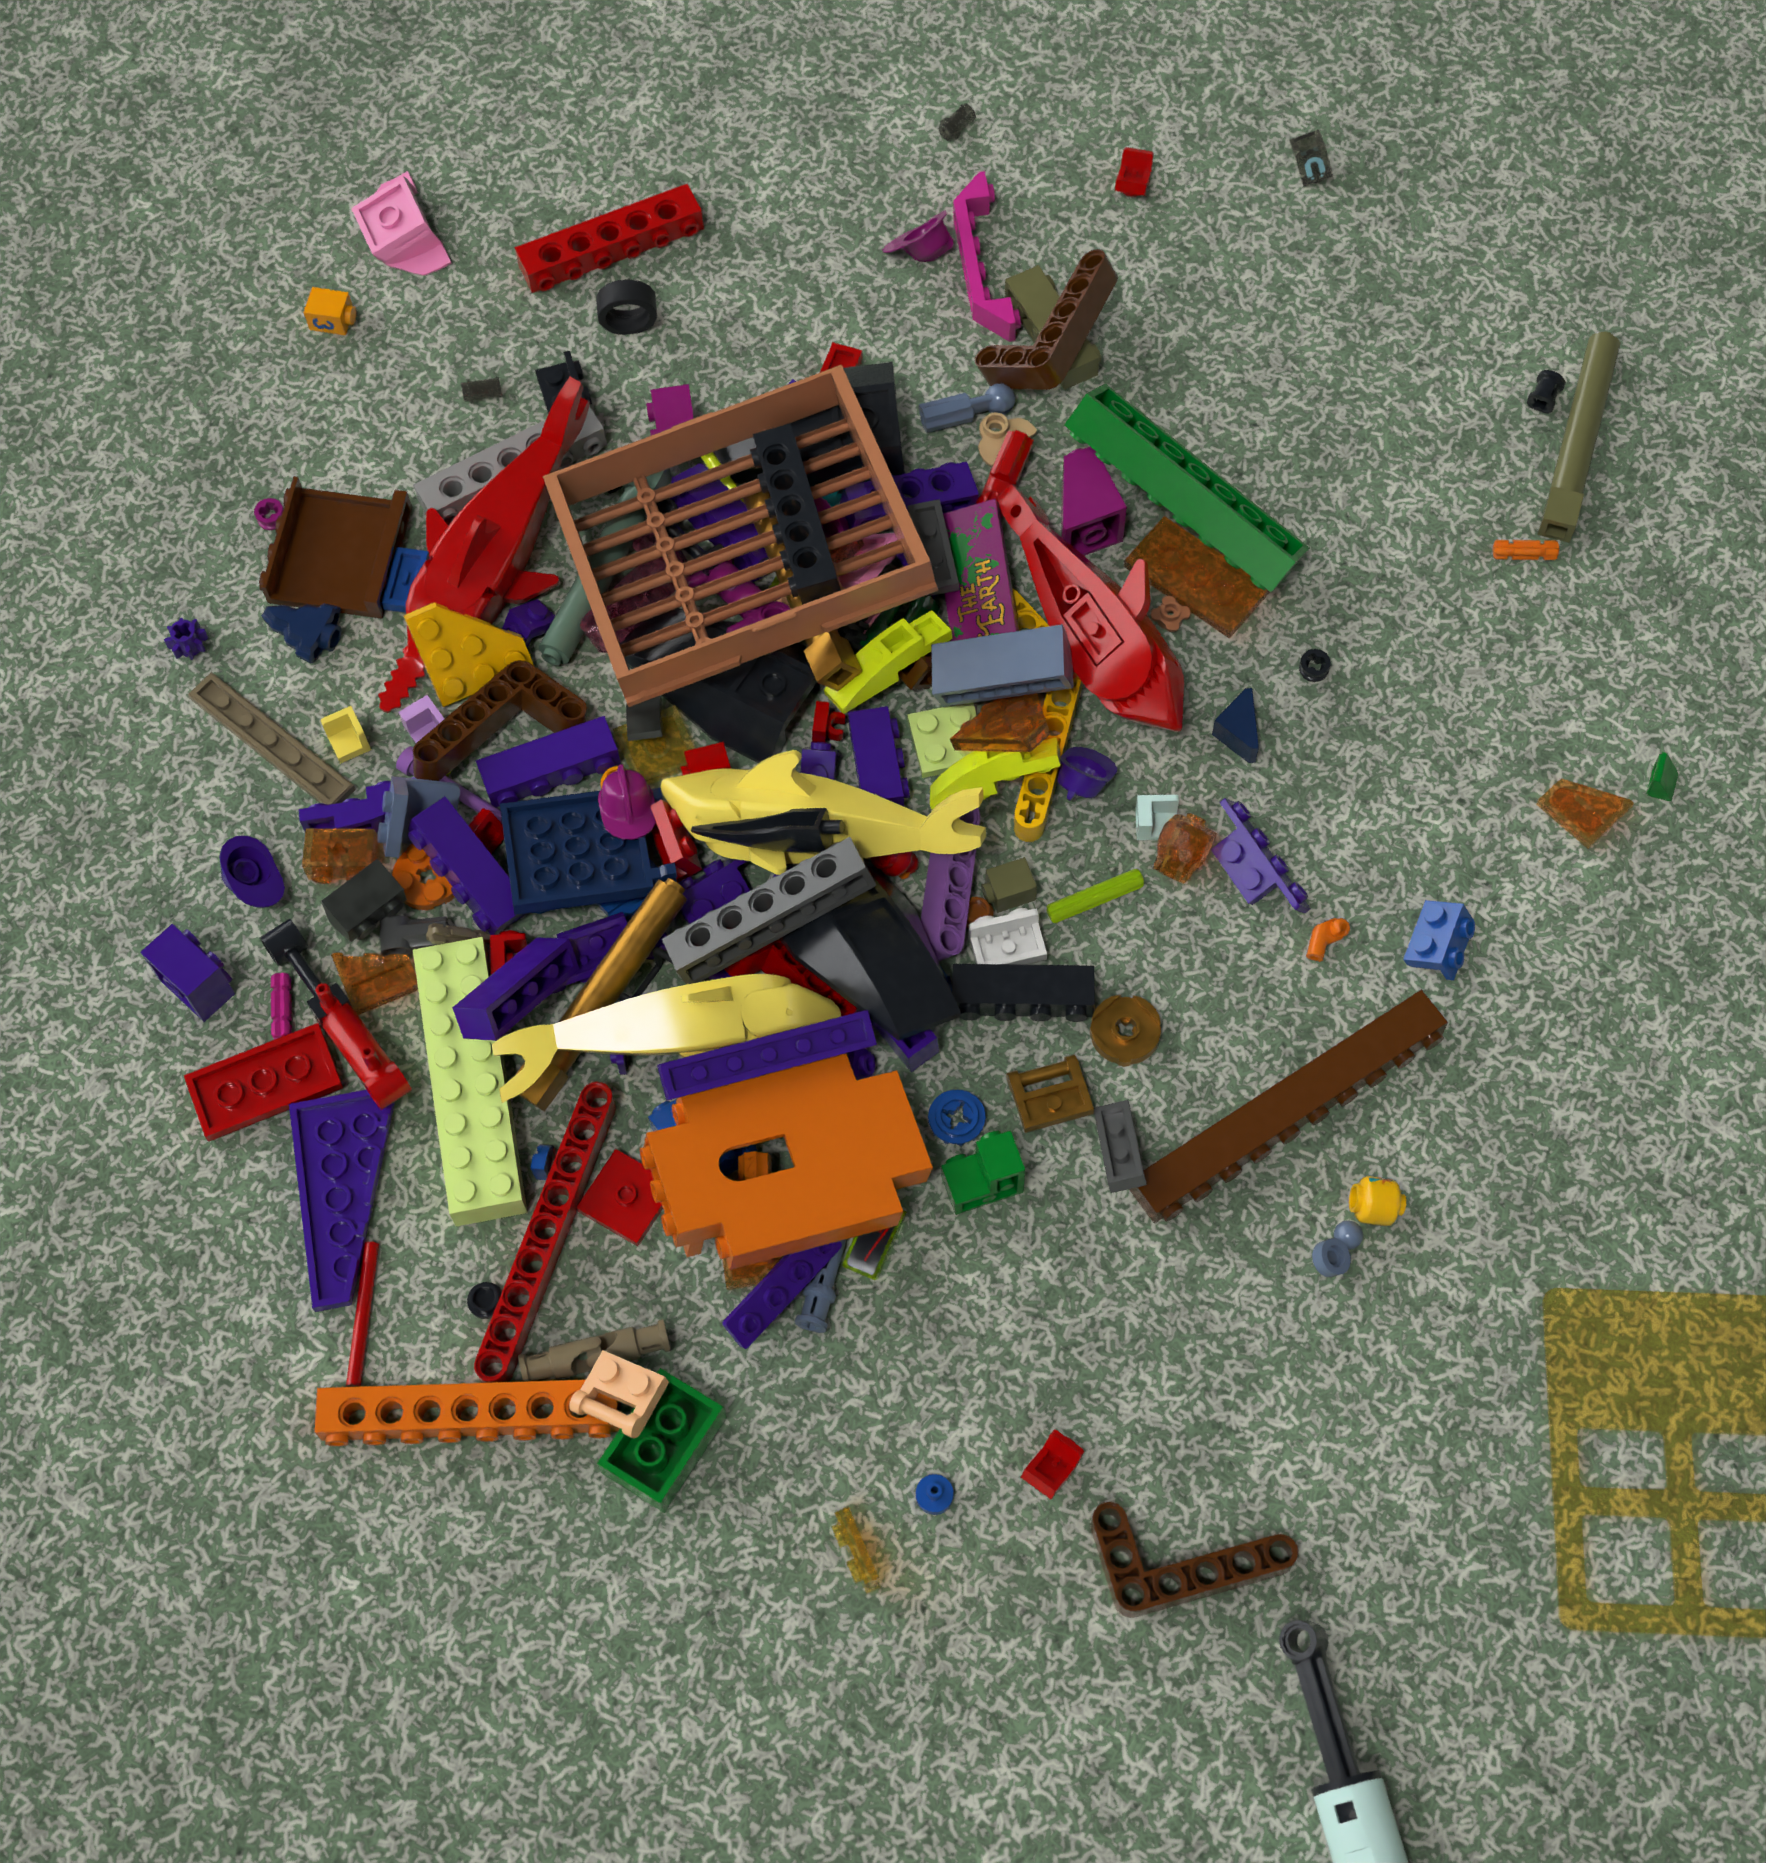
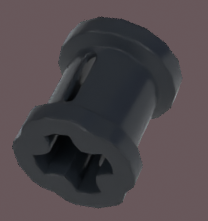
[1527,370,1565,414]

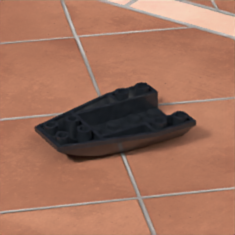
[713,362,905,494]
[621,601,824,763]
[779,858,961,1041]

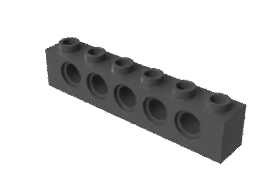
[662,837,877,985]

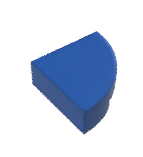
[530,1144,554,1180]

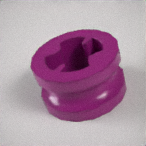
[254,498,284,530]

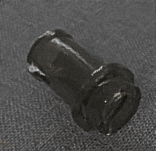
[938,103,976,141]
[461,376,502,404]

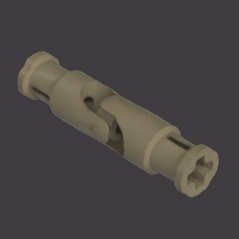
[518,1319,671,1382]

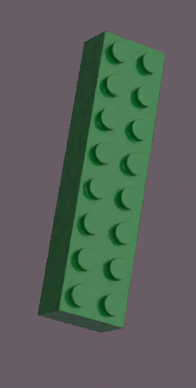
[1064,383,1310,592]

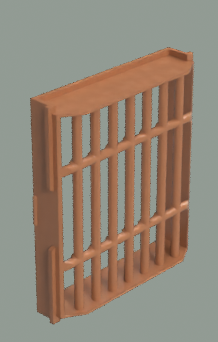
[543,365,938,707]

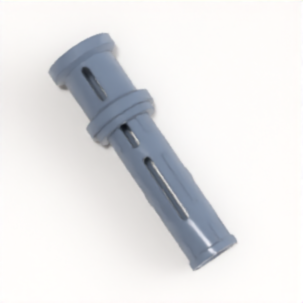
[794,1239,846,1333]

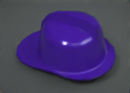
[1057,747,1117,801]
[219,836,285,908]

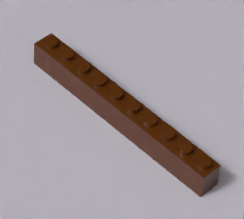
[1129,989,1448,1224]

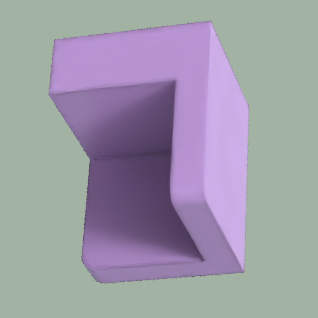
[398,695,445,743]

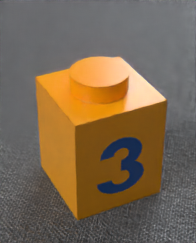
[304,287,356,336]

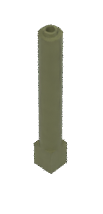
[1537,332,1620,543]

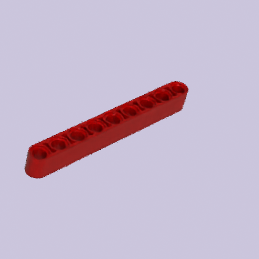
[474,1082,616,1383]

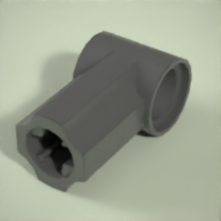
[379,915,449,960]

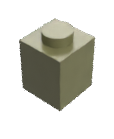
[981,857,1037,913]

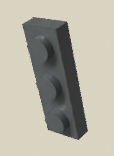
[907,499,959,597]
[1094,1100,1147,1193]

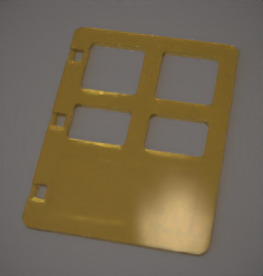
[1542,1288,1766,1639]

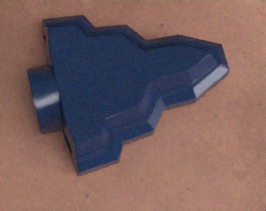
[261,603,342,664]

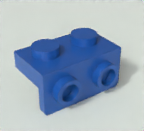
[1403,900,1475,980]

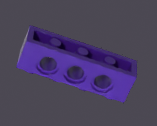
[839,461,979,529]

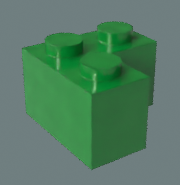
[941,1130,1025,1215]

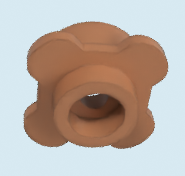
[1150,596,1190,632]

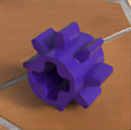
[164,618,209,660]

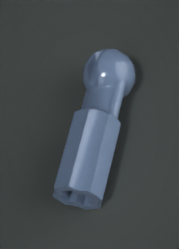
[919,384,1015,433]

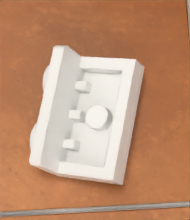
[969,908,1047,965]

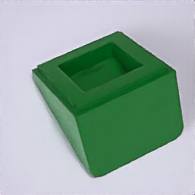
[1646,752,1678,801]

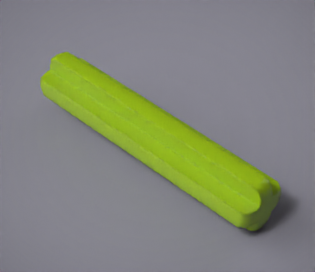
[1046,869,1144,923]

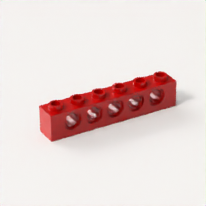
[514,183,704,293]

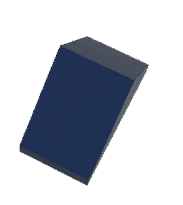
[1212,688,1259,763]

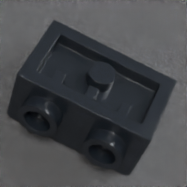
[535,350,592,414]

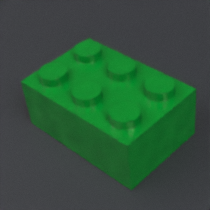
[597,1368,727,1513]

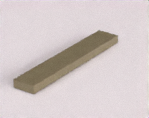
[188,672,356,805]

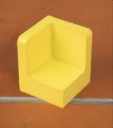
[320,706,371,764]

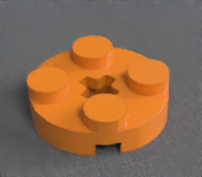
[392,843,454,910]

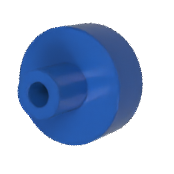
[916,1474,953,1515]

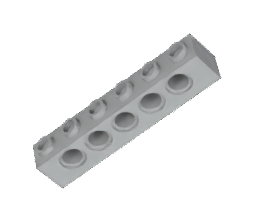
[413,406,607,526]

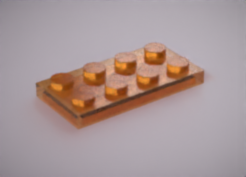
[1124,516,1269,639]

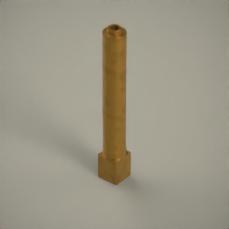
[743,492,862,691]
[516,878,687,1111]

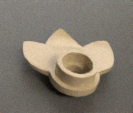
[978,413,1037,467]

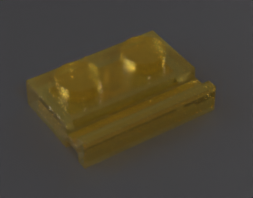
[831,1506,880,1594]

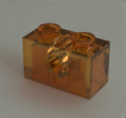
[302,828,380,884]

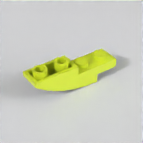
[824,610,953,714]
[929,734,1061,810]

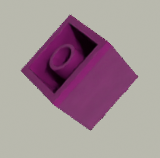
[1061,447,1127,556]

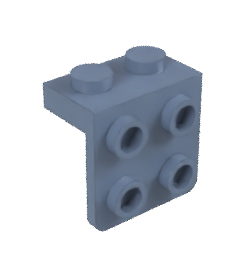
[377,776,460,858]

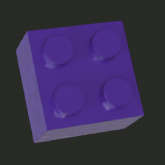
[140,924,235,1022]

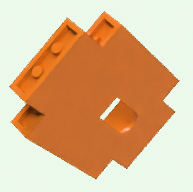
[640,1053,933,1270]

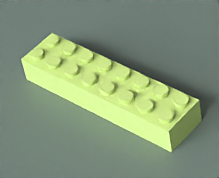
[413,937,528,1227]

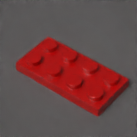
[183,1023,344,1142]

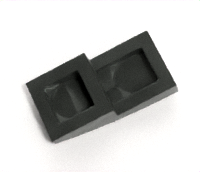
[626,695,663,741]

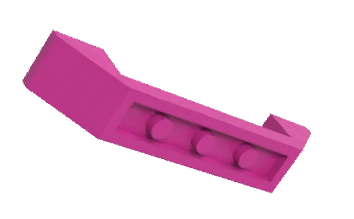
[953,171,1021,342]

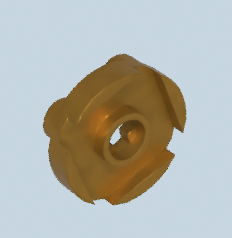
[1090,995,1161,1067]

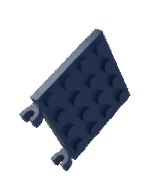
[500,788,677,915]

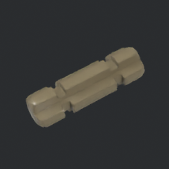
[426,923,490,950]

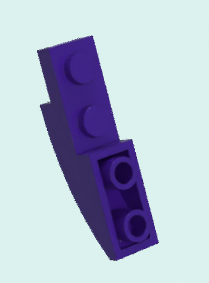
[299,777,416,842]

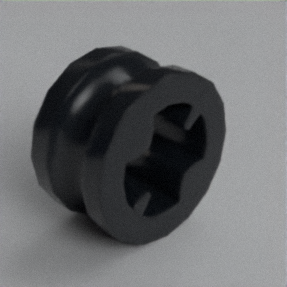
[1299,649,1331,682]

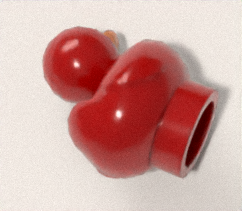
[870,851,919,879]

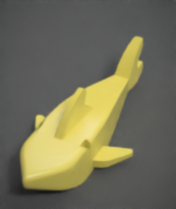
[660,750,986,875]
[492,974,841,1103]

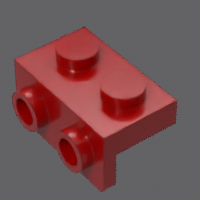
[650,799,702,883]

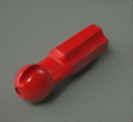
[975,430,1034,519]

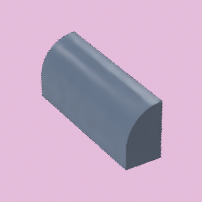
[931,624,1073,707]

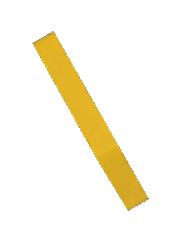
[1012,588,1083,842]

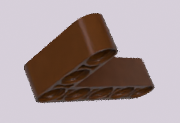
[974,249,1118,390]
[413,660,587,781]
[1091,1502,1298,1618]

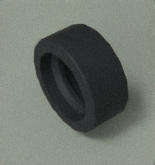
[596,279,657,335]

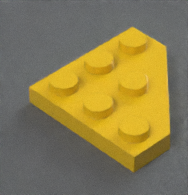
[403,602,534,707]

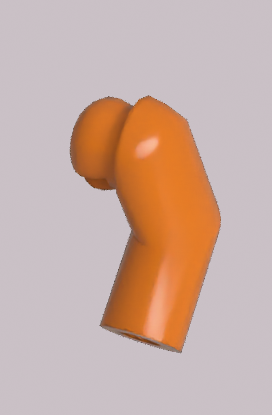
[1306,918,1350,962]

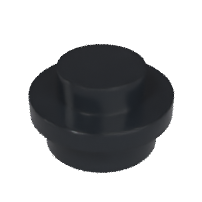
[467,1282,502,1319]

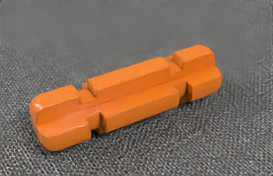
[1493,540,1559,560]

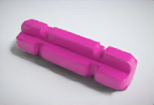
[271,973,292,1040]

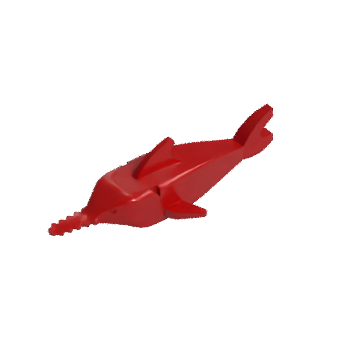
[378,377,590,713]

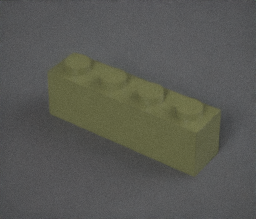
[1005,265,1101,390]

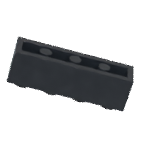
[952,964,1095,1022]

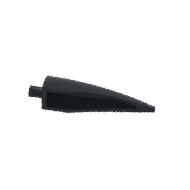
[691,808,844,854]

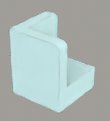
[1135,795,1179,840]

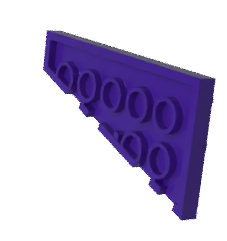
[289,1090,395,1312]

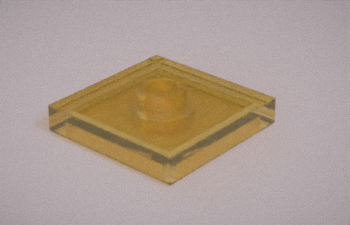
[613,705,695,785]

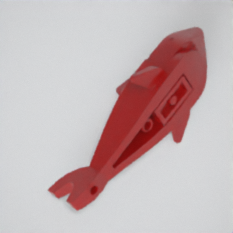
[998,484,1185,732]

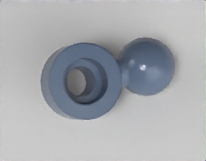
[1312,1220,1363,1277]

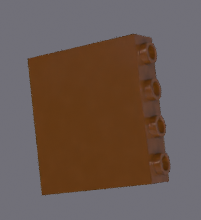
[259,476,412,619]

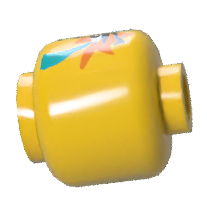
[1349,1176,1406,1226]

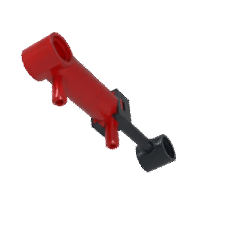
[259,919,412,1110]

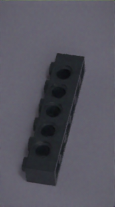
[750,423,841,605]

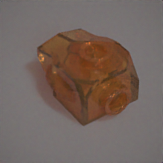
[1153,813,1218,884]

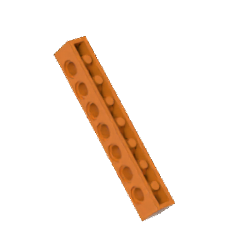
[315,1380,621,1446]

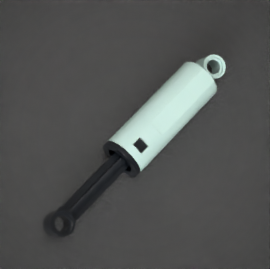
[1279,1620,1408,1863]

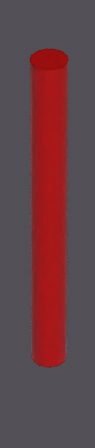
[346,1242,379,1387]

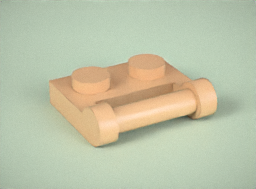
[569,1350,669,1439]

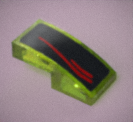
[842,1210,907,1280]

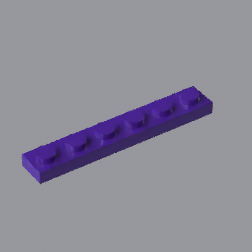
[657,1010,877,1101]

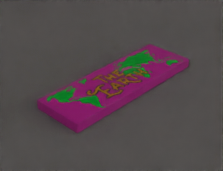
[943,499,1019,641]

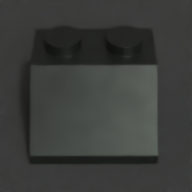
[321,858,407,942]

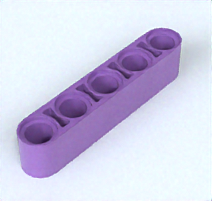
[921,808,980,962]

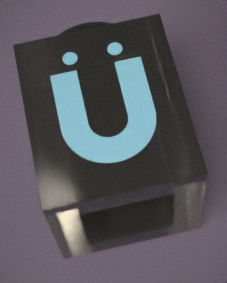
[1289,129,1333,187]

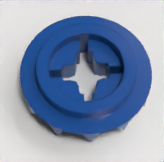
[928,1090,986,1147]

